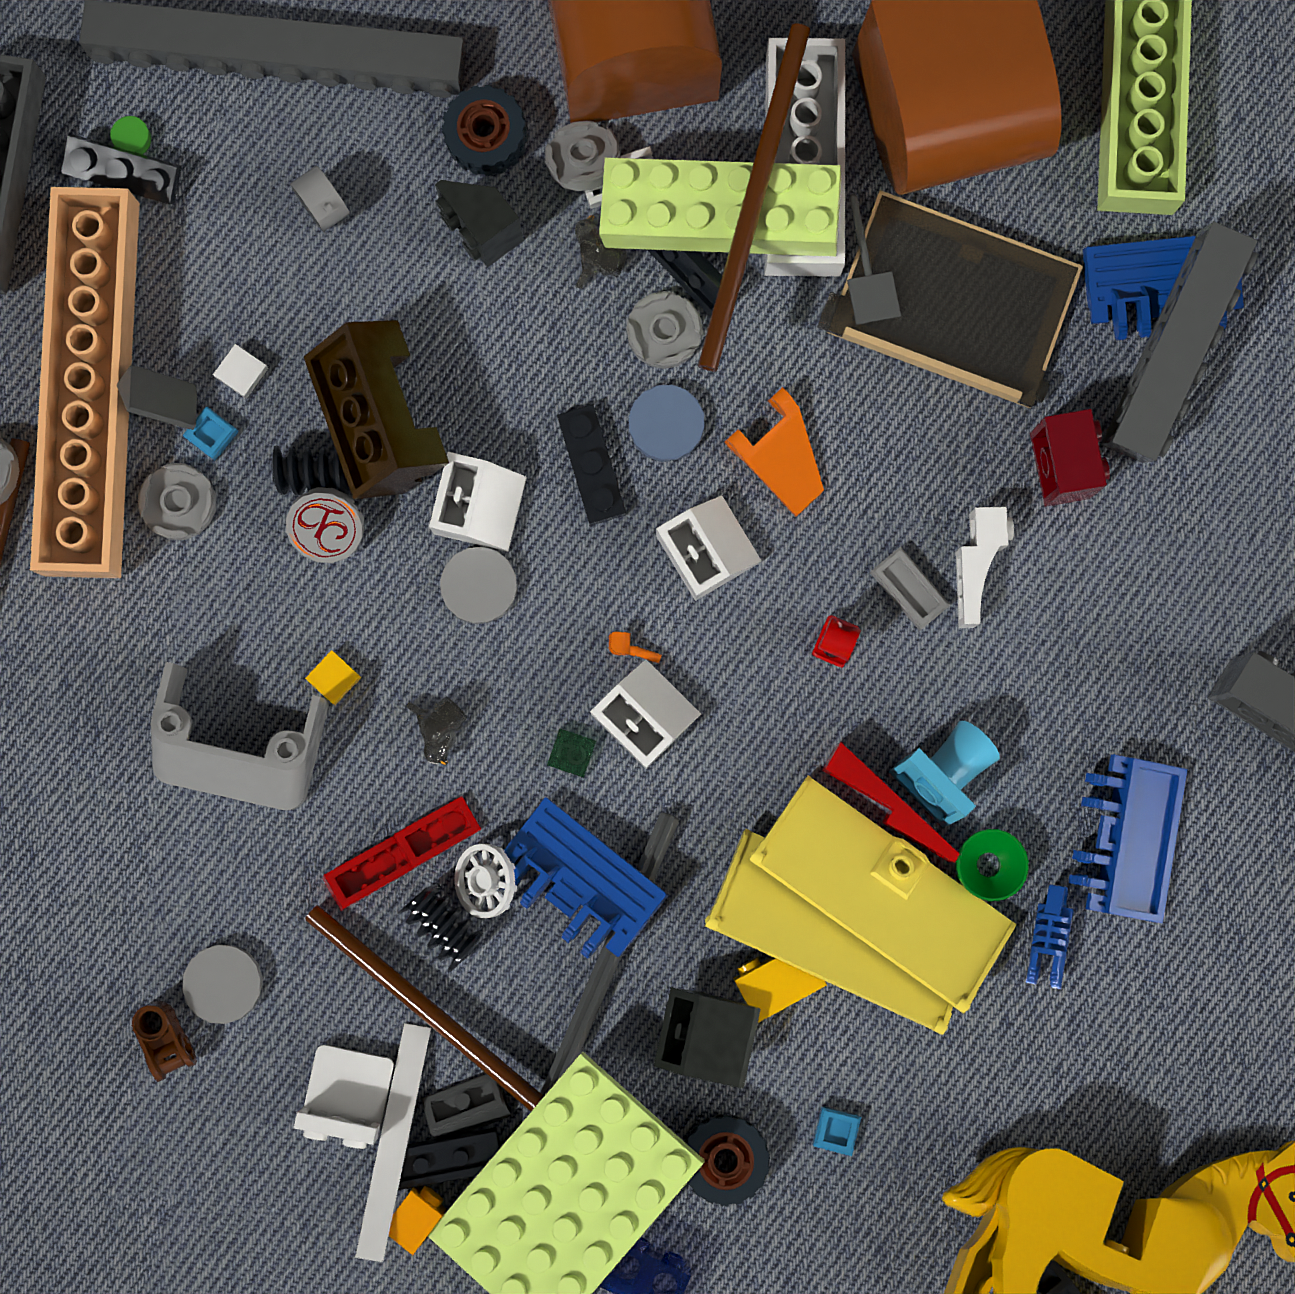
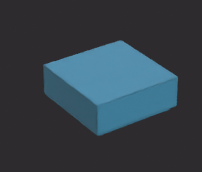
[182,406,239,461]
[812,1106,861,1156]

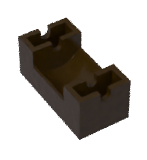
[303,320,449,500]

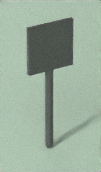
[847,194,901,325]

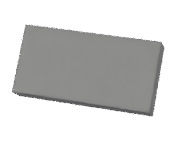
[870,546,950,631]

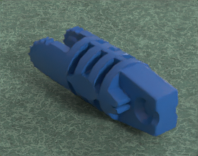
[1026,884,1073,989]

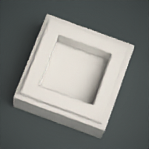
[213,344,268,399]

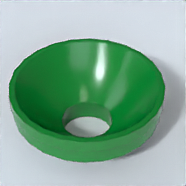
[956,829,1029,901]

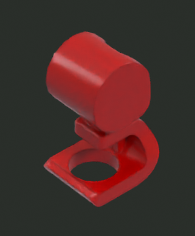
[812,615,861,668]

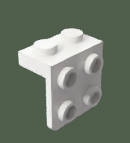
[294,1045,394,1149]

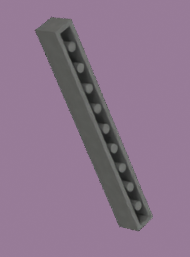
[79,0,466,98]

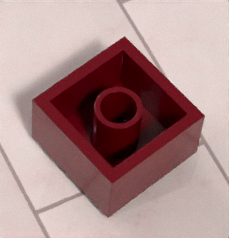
[1030,409,1110,507]

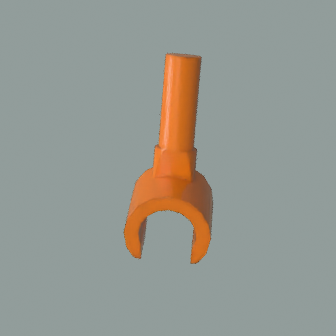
[609,632,661,664]

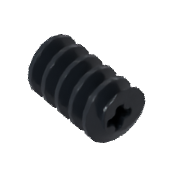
[272,446,351,496]
[398,883,483,972]

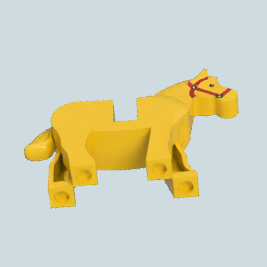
[942,1141,1295,1294]

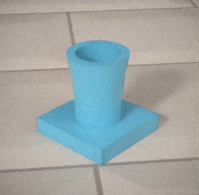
[889,720,1000,828]

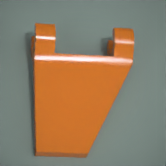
[724,387,824,517]

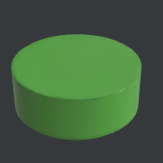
[110,116,151,154]

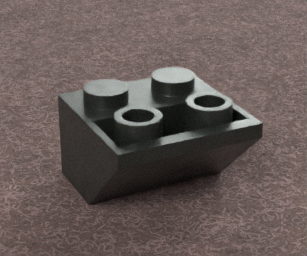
[435,180,524,268]
[654,987,761,1088]

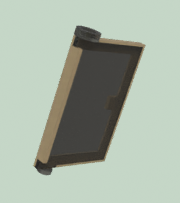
[817,190,1083,408]

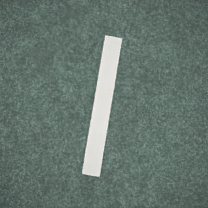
[355,1023,431,1262]

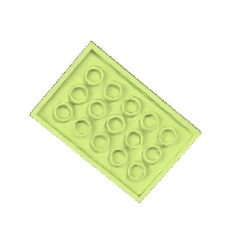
[428,1052,705,1294]

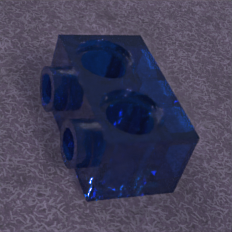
[599,1237,691,1294]

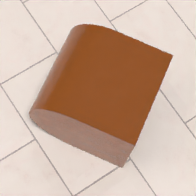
[548,0,722,123]
[852,0,1061,195]

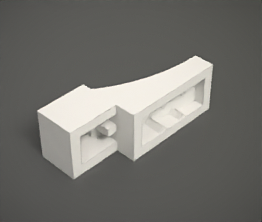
[955,507,1014,628]

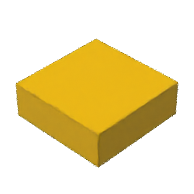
[305,650,361,705]

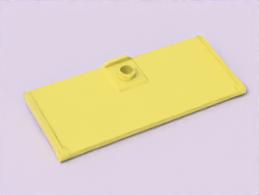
[749,775,1017,1013]
[705,829,953,1035]

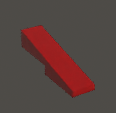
[822,742,960,863]
[322,796,481,912]

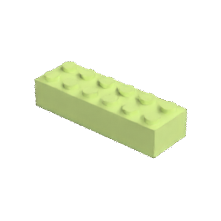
[1097,0,1192,215]
[599,158,841,257]

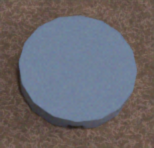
[629,385,704,462]

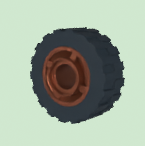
[442,85,529,176]
[685,1114,770,1206]

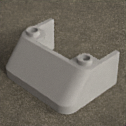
[151,662,330,810]

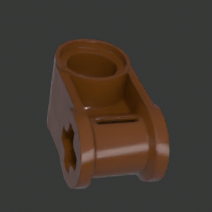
[132,1001,197,1082]

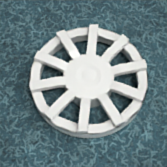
[454,844,517,918]

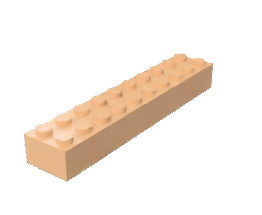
[30,187,140,578]

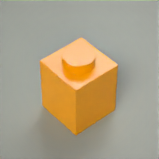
[388,1186,446,1255]

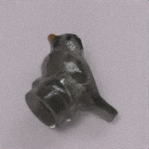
[574,215,627,289]
[406,696,468,765]

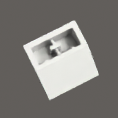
[429,452,526,552]
[656,496,762,601]
[590,660,701,769]

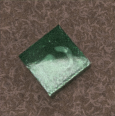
[547,728,597,778]

